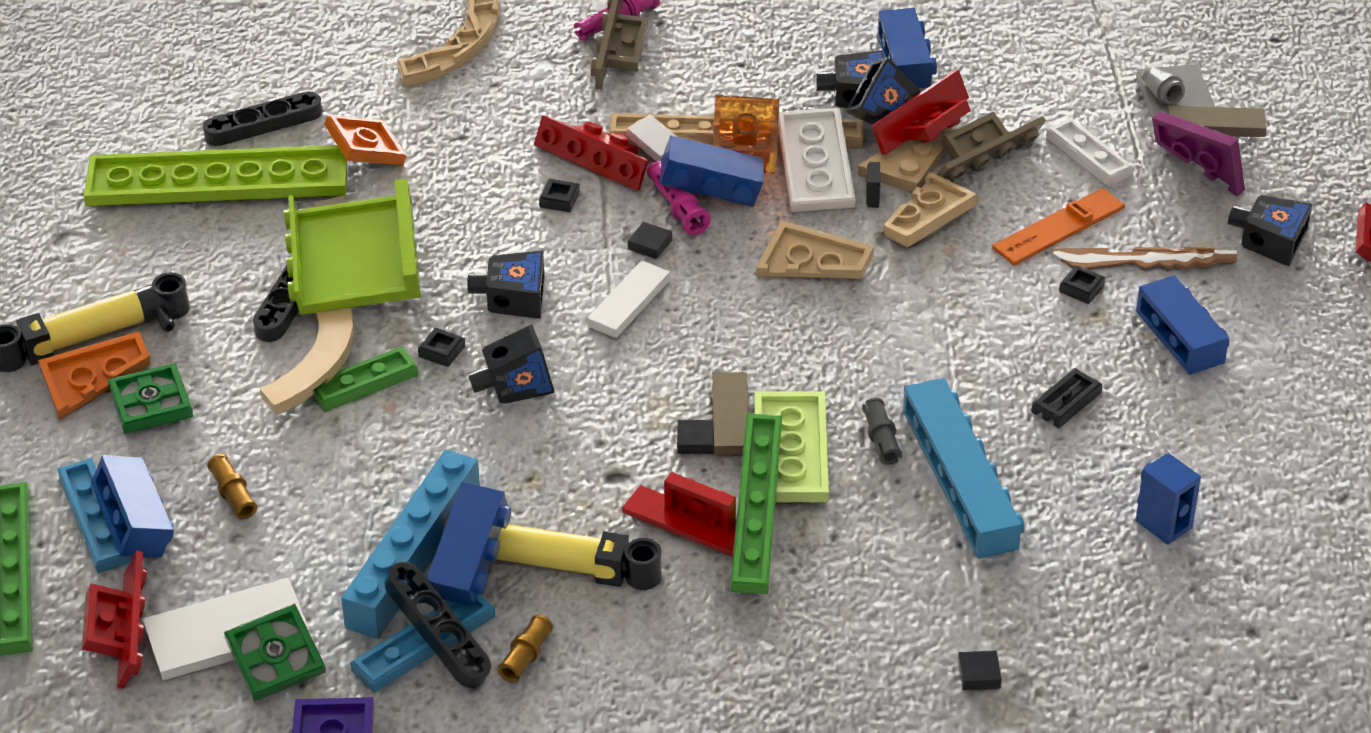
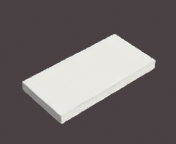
[776,108,856,212]
[142,577,310,681]

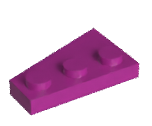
[1152,111,1245,196]

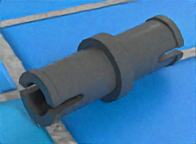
[862,397,902,465]

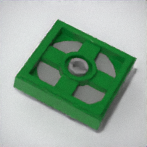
[108,363,193,434]
[224,603,326,702]

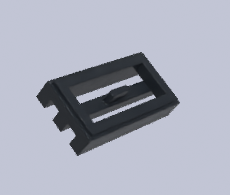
[1031,368,1103,429]

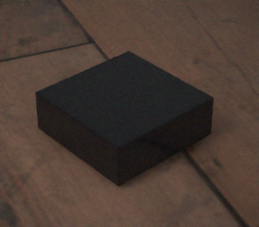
[866,162,881,208]
[539,179,580,213]
[628,221,672,259]
[1059,265,1106,304]
[418,327,465,367]
[677,420,713,454]
[958,650,1002,690]

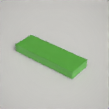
[312,346,418,412]

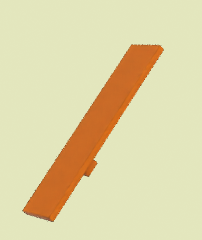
[992,188,1125,266]

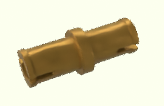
[207,454,257,520]
[497,614,553,683]

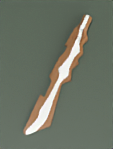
[1052,247,1237,270]

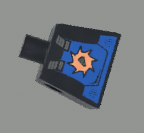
[816,50,884,108]
[845,58,921,125]
[1228,195,1313,266]
[467,251,545,319]
[467,324,555,404]

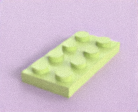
[754,391,829,502]

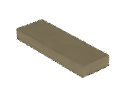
[1167,105,1267,137]
[712,372,749,455]

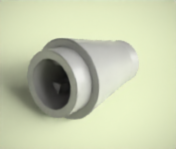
[1142,67,1185,105]

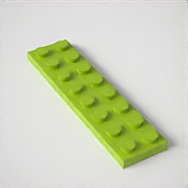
[84,145,348,206]

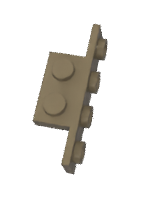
[591,0,648,90]
[937,112,1046,182]

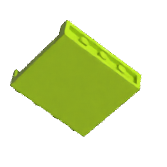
[284,179,421,315]

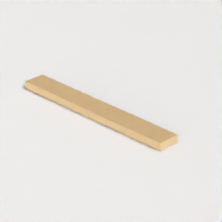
[609,113,863,148]

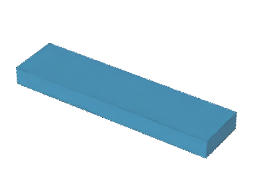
[57,458,132,574]
[350,594,495,693]

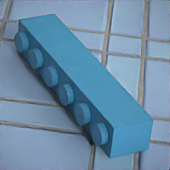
[903,378,1025,559]
[341,449,480,639]

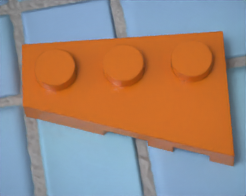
[38,331,151,419]

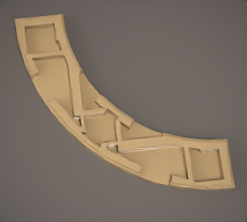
[397,0,499,87]
[260,308,354,415]

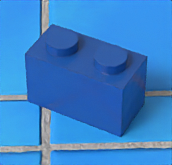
[1135,452,1201,545]

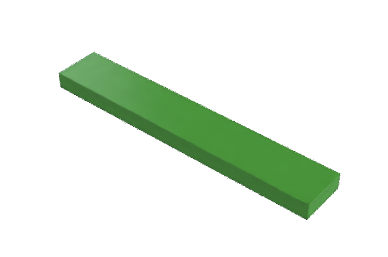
[730,413,782,594]
[0,482,33,656]

